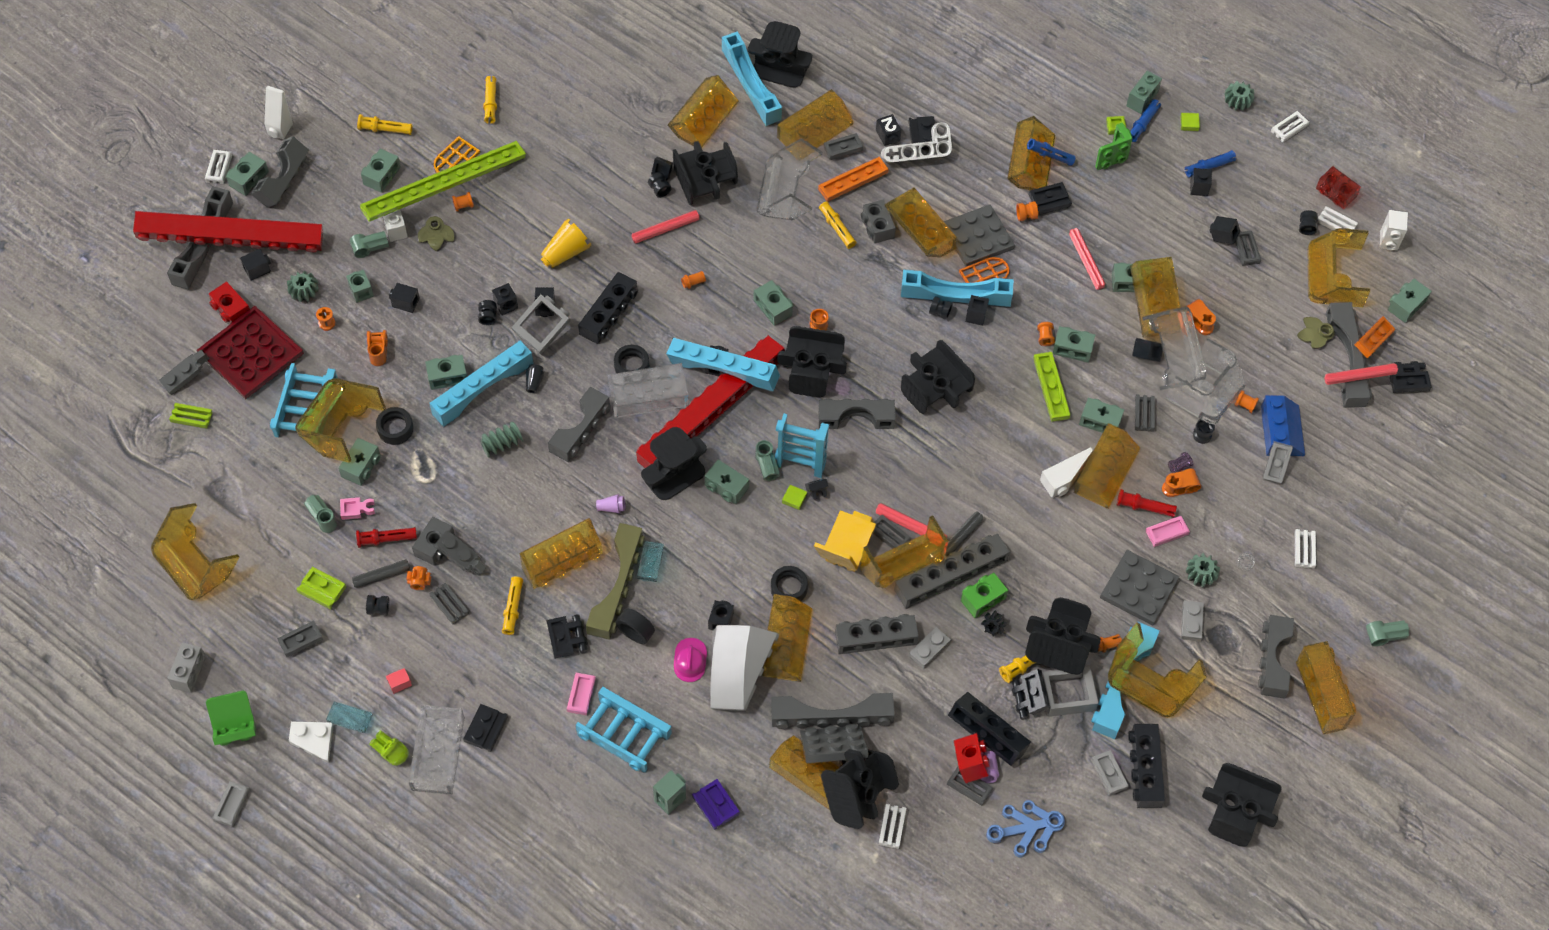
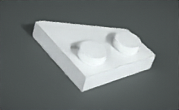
[289,721,333,763]

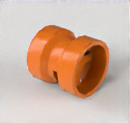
[1016,201,1038,221]
[810,309,829,331]

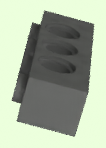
[835,614,919,654]

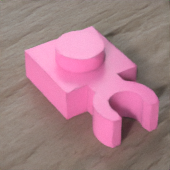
[340,497,375,520]

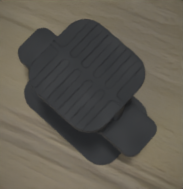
[748,21,812,88]
[673,141,738,205]
[778,326,847,398]
[901,340,975,414]
[641,427,707,500]
[1025,597,1101,675]
[821,749,899,829]
[1202,763,1282,847]

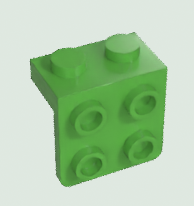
[1095,122,1133,170]
[206,690,256,746]

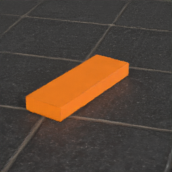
[1354,316,1396,358]

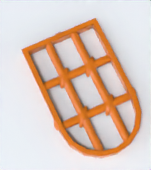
[959,257,1009,283]

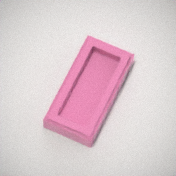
[1146,516,1190,547]
[567,673,596,715]

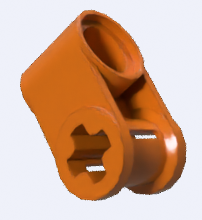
[1182,299,1216,335]
[367,330,388,366]
[1162,468,1202,497]

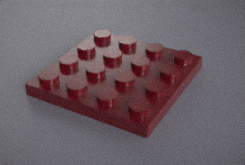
[196,306,304,400]

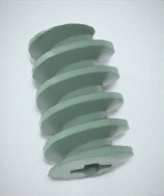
[480,421,523,458]

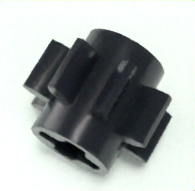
[981,610,1008,637]

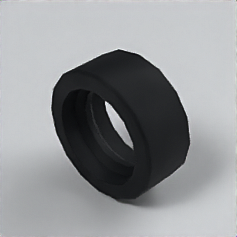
[614,344,650,382]
[376,407,413,445]
[770,566,808,605]
[616,608,655,644]

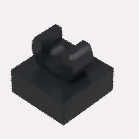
[651,156,673,181]
[805,478,828,500]

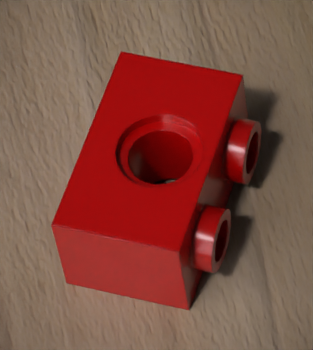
[208,281,249,324]
[953,733,990,783]

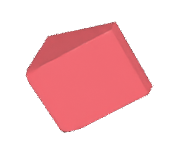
[386,668,412,694]

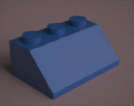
[1261,395,1305,456]

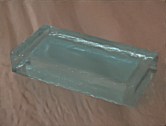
[326,701,373,733]

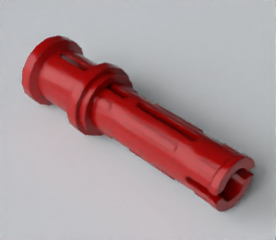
[1116,489,1177,518]
[356,527,417,548]

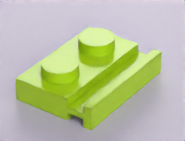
[296,567,346,610]

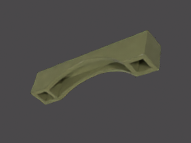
[586,523,645,640]

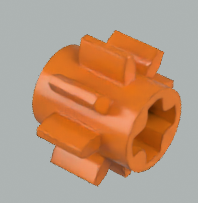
[406,566,431,590]

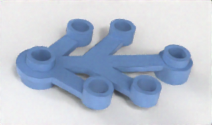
[986,800,1065,858]

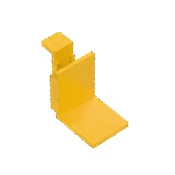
[814,510,876,572]

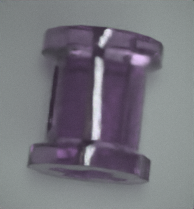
[1168,452,1194,473]

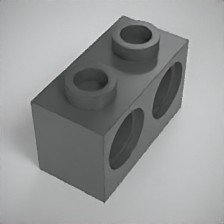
[861,200,896,244]

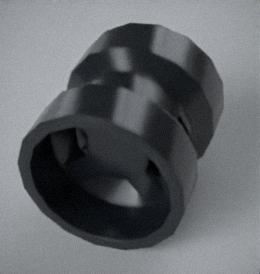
[648,172,672,198]
[1299,210,1318,235]
[929,296,953,320]
[478,300,497,325]
[1193,418,1215,444]
[366,595,389,616]

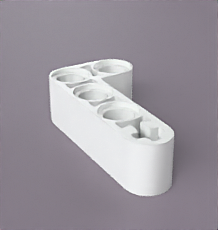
[881,122,952,162]

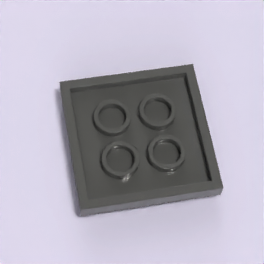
[942,204,1015,267]
[1100,550,1180,626]
[800,724,868,763]

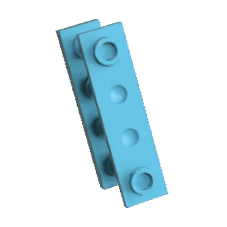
[270,363,338,444]
[775,413,829,478]
[576,686,672,773]

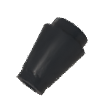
[526,364,544,394]

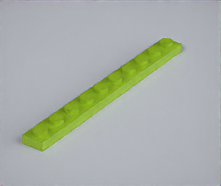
[360,141,526,222]

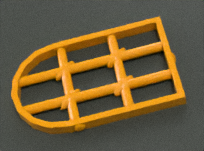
[433,136,480,173]

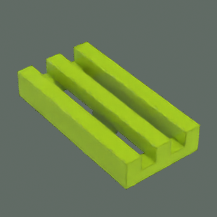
[169,403,213,429]

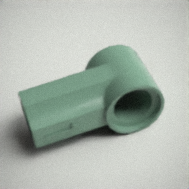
[350,231,389,258]
[755,440,780,481]
[304,495,337,533]
[1366,621,1409,646]

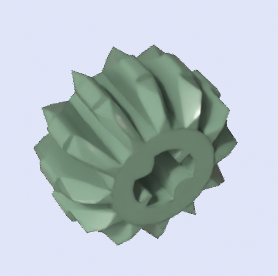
[1224,81,1255,111]
[287,271,319,302]
[1186,553,1220,587]

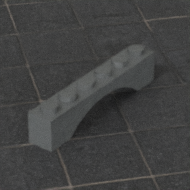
[167,186,233,290]
[1326,302,1372,408]
[771,693,895,729]

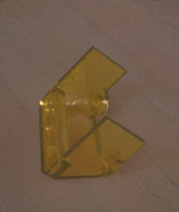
[1307,228,1370,308]
[295,378,386,463]
[151,503,240,600]
[860,516,949,588]
[1108,622,1207,718]

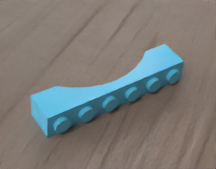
[722,31,782,126]
[901,270,1014,307]
[666,338,780,391]
[429,340,533,427]
[1091,621,1160,740]

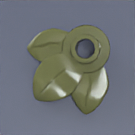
[418,216,455,251]
[1297,317,1334,349]

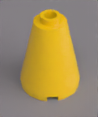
[540,219,592,268]

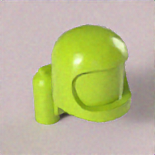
[369,730,409,766]

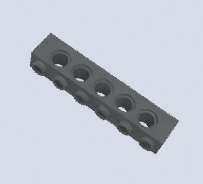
[894,533,1010,609]

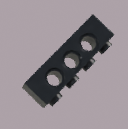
[578,272,638,344]
[948,692,1031,766]
[1128,724,1165,808]

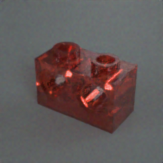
[1316,166,1361,209]

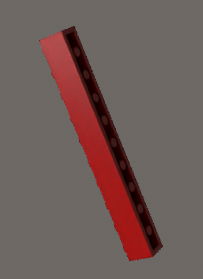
[133,211,323,253]
[636,335,785,468]

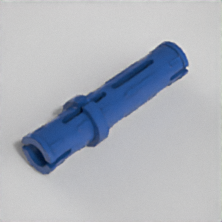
[1130,99,1161,142]
[1027,138,1076,166]
[1184,150,1236,177]

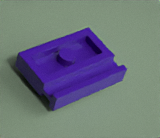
[692,779,740,830]

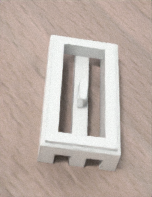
[1271,111,1309,143]
[205,150,232,184]
[1317,206,1358,238]
[1295,529,1316,569]
[878,804,906,849]

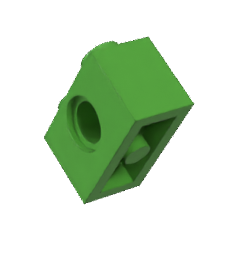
[961,572,1008,618]

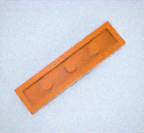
[818,156,889,202]

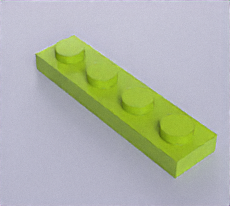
[1033,352,1070,422]

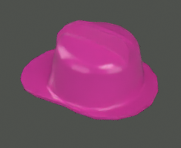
[674,638,707,682]

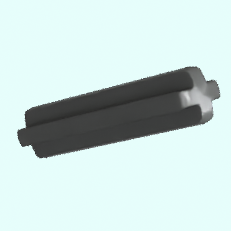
[941,511,983,557]
[352,559,410,588]

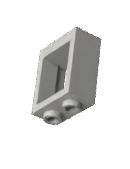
[511,294,570,354]
[1042,666,1098,717]

